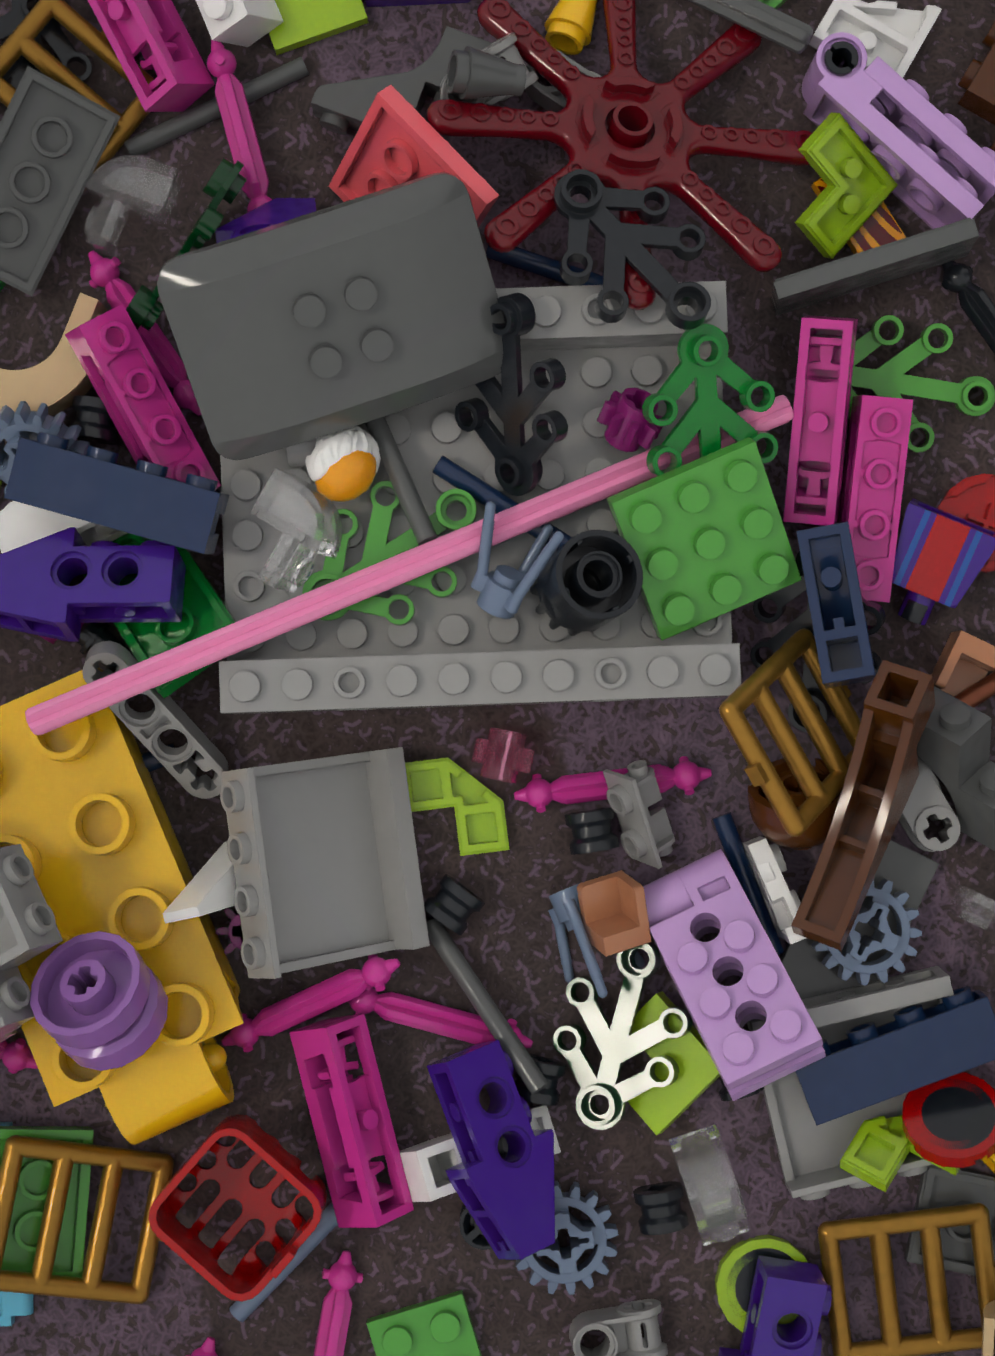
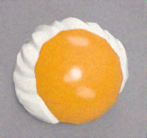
[305,426,381,502]

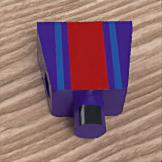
[892,498,995,625]

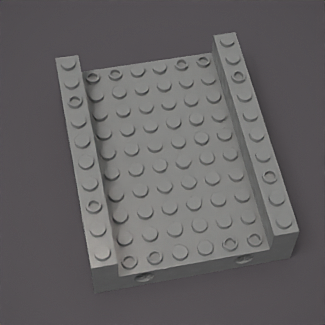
[219,281,741,714]

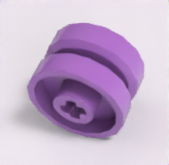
[30,931,168,1071]

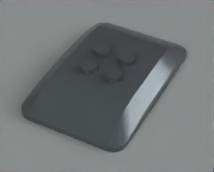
[157,172,505,461]

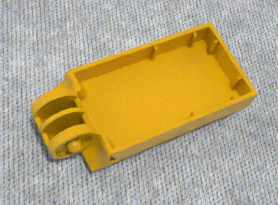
[0,668,244,1145]

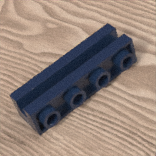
[4,432,229,554]
[795,986,995,1126]

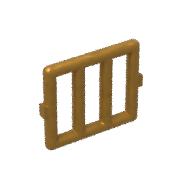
[0,0,154,193]
[719,629,861,837]
[0,1135,174,1304]
[818,1203,995,1356]

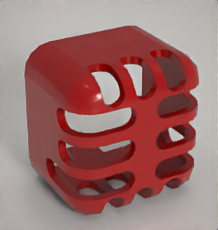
[148,1114,327,1302]

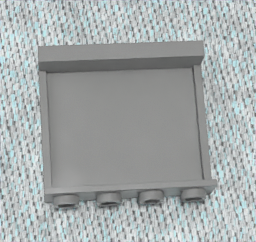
[220,747,430,979]
[747,966,965,1200]

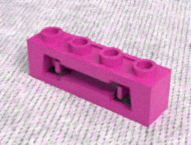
[88,0,215,112]
[65,304,221,489]
[783,315,858,526]
[838,395,913,603]
[289,1014,414,1228]

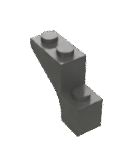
[311,26,492,135]
[916,686,995,851]

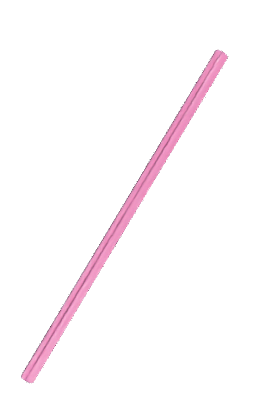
[25,395,794,735]

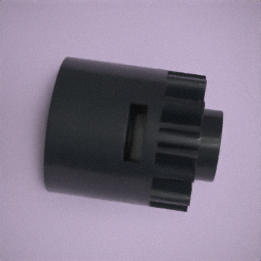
[530,530,643,636]

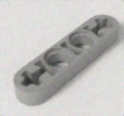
[82,641,229,799]

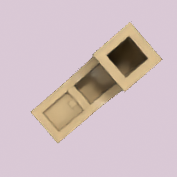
[0,293,107,416]

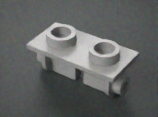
[603,760,675,869]

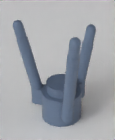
[470,501,564,619]
[548,883,645,998]

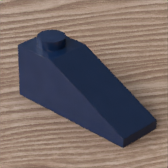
[796,521,876,689]

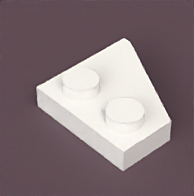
[809,0,942,78]
[743,836,806,944]

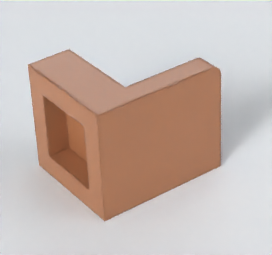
[931,630,995,697]
[577,870,651,957]

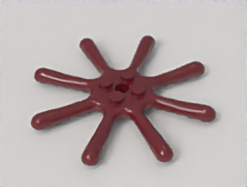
[426,0,813,311]

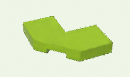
[405,757,510,856]
[840,1115,960,1193]

